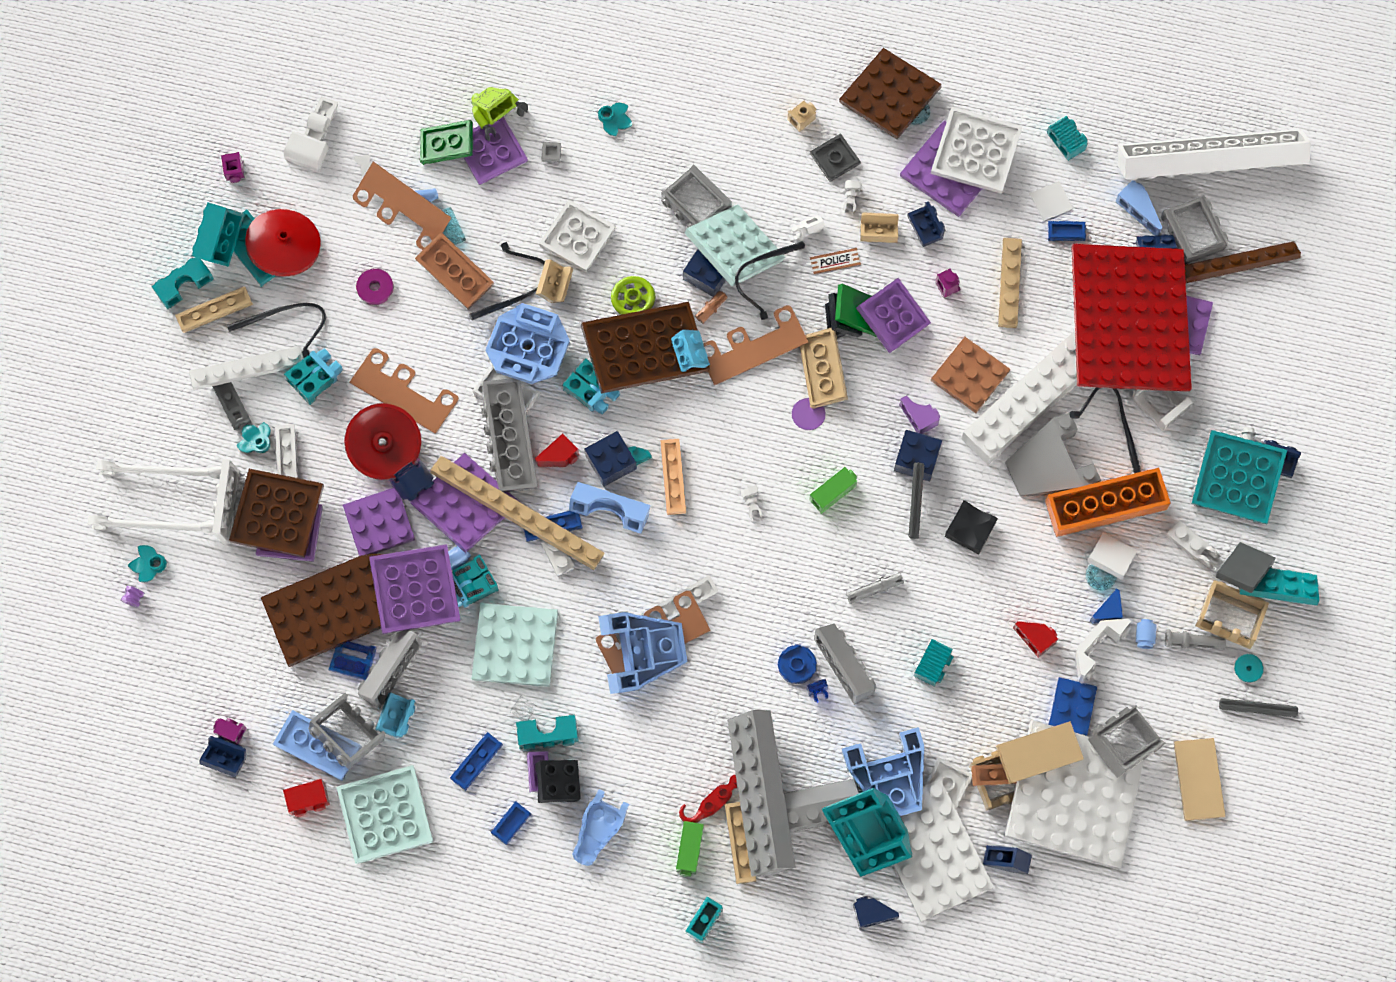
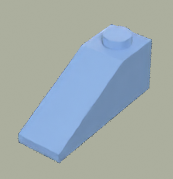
[1115,180,1162,236]

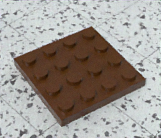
[839,47,942,139]
[229,468,324,558]

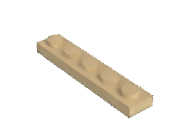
[998,238,1022,328]

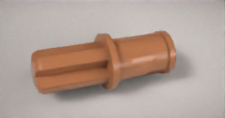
[695,291,727,324]

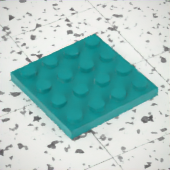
[1191,430,1287,525]

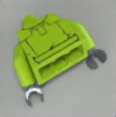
[471,87,528,141]

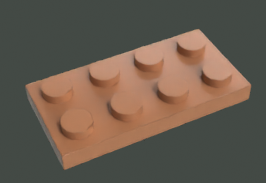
[415,232,494,310]

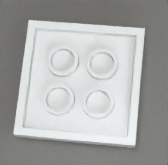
[539,200,616,273]

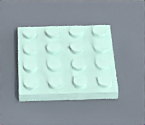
[685,204,785,287]
[471,603,558,687]
[336,765,434,864]

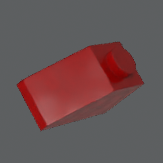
[535,433,579,467]
[1013,621,1058,658]

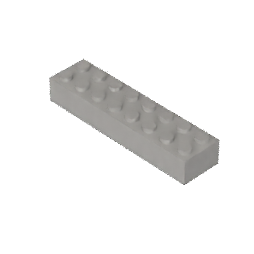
[727,710,796,877]

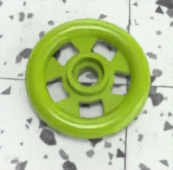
[611,276,656,315]

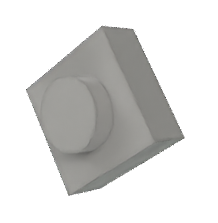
[541,142,562,163]

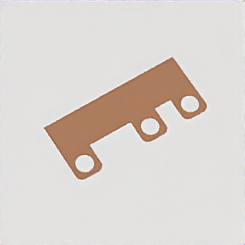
[353,161,451,250]
[703,305,808,386]
[349,348,459,434]
[596,591,711,674]

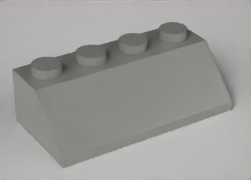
[814,623,876,705]
[357,630,422,709]
[784,779,859,833]

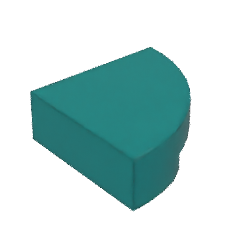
[628,446,652,465]

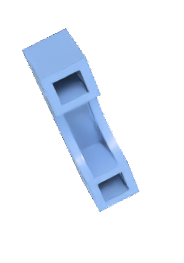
[569,482,650,534]

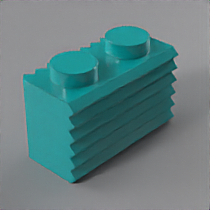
[1047,116,1088,161]
[914,639,954,687]
[685,897,723,943]

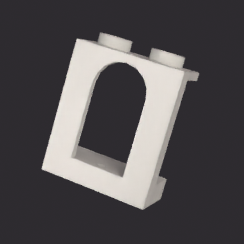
[1131,389,1193,432]

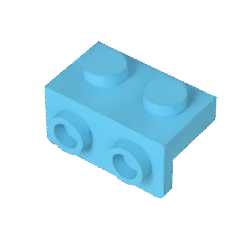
[671,330,710,372]
[375,692,415,738]

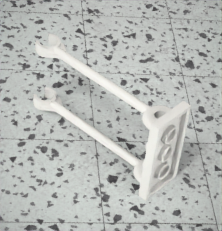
[87,459,240,544]

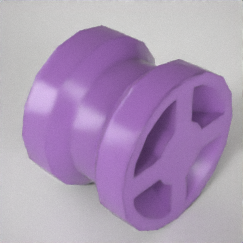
[121,586,145,608]

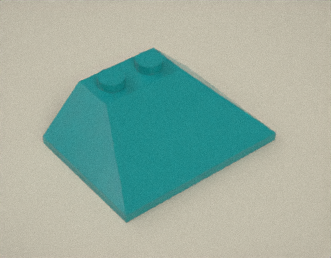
[822,788,912,877]

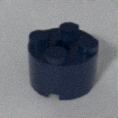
[389,458,434,502]

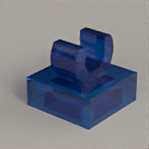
[806,679,828,703]

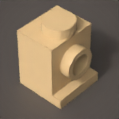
[787,100,816,132]

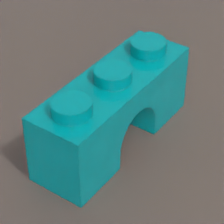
[151,257,214,310]
[516,715,579,751]

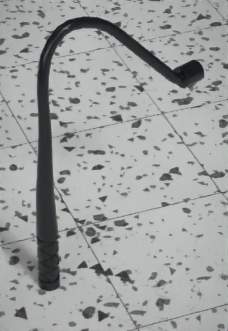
[735,241,805,320]
[469,242,545,321]
[227,303,326,358]
[1069,387,1141,473]

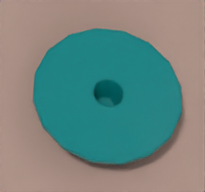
[1234,654,1264,683]

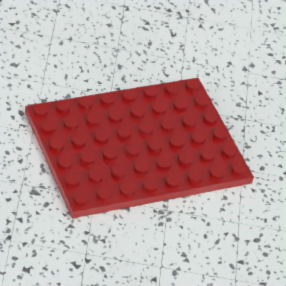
[1071,244,1192,392]

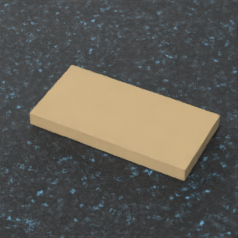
[800,328,848,409]
[996,721,1084,784]
[1173,738,1225,821]

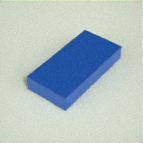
[1048,221,1086,241]
[491,801,531,845]

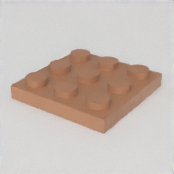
[931,337,1010,414]

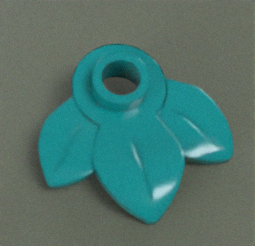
[598,102,632,136]
[236,422,271,453]
[128,545,167,582]

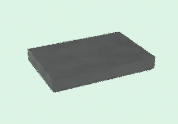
[1216,542,1276,593]

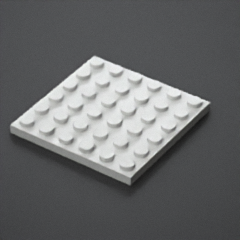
[1005,720,1144,869]

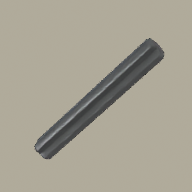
[908,463,924,539]
[1219,698,1298,718]

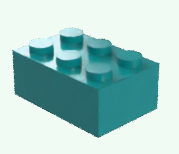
[191,202,245,267]

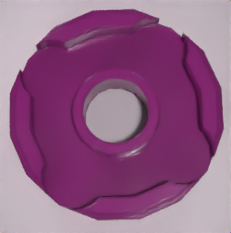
[356,268,394,305]

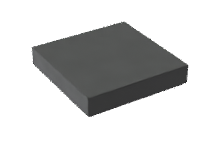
[810,133,861,182]

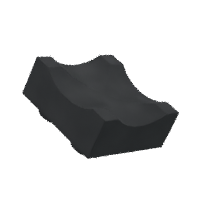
[945,500,998,555]
[535,760,581,803]

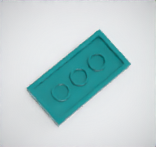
[233,210,276,287]
[1239,568,1320,606]

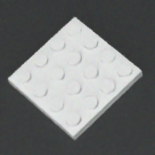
[931,107,1023,194]

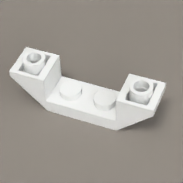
[1075,619,1131,684]

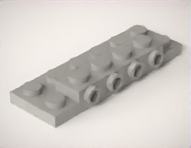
[481,378,538,493]

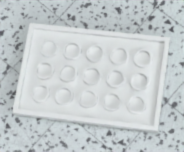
[894,778,994,922]

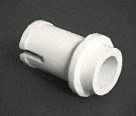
[1241,427,1256,441]

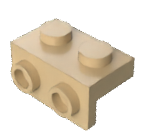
[860,213,899,243]
[536,259,573,303]

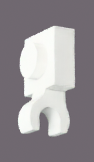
[791,215,826,241]

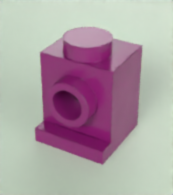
[221,152,245,183]
[935,268,961,298]
[213,718,247,744]

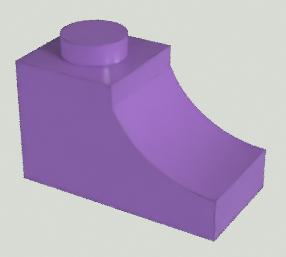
[899,395,940,434]

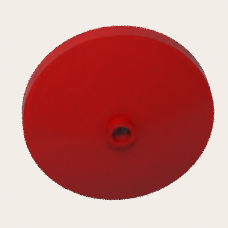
[245,209,321,277]
[344,403,421,480]

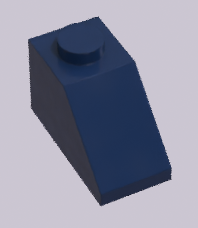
[983,845,1032,874]
[853,896,899,929]

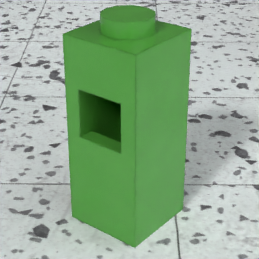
[809,467,858,514]
[676,821,704,877]

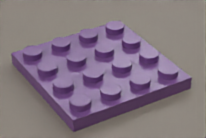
[900,120,982,217]
[410,453,520,553]
[369,544,460,634]

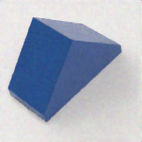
[1090,588,1123,624]

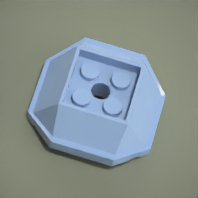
[486,303,570,384]

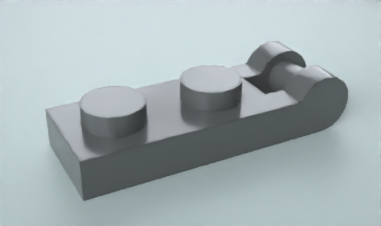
[212,382,251,431]

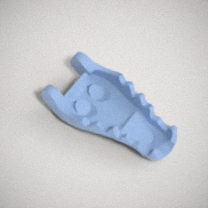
[572,789,630,866]

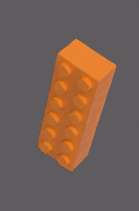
[1045,468,1171,537]

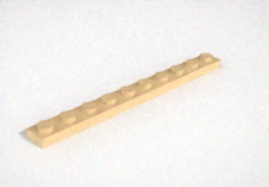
[430,456,605,570]

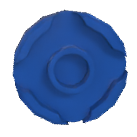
[778,645,817,684]

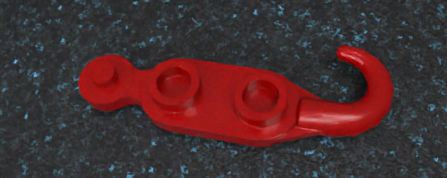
[679,774,737,823]

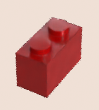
[283,779,330,817]

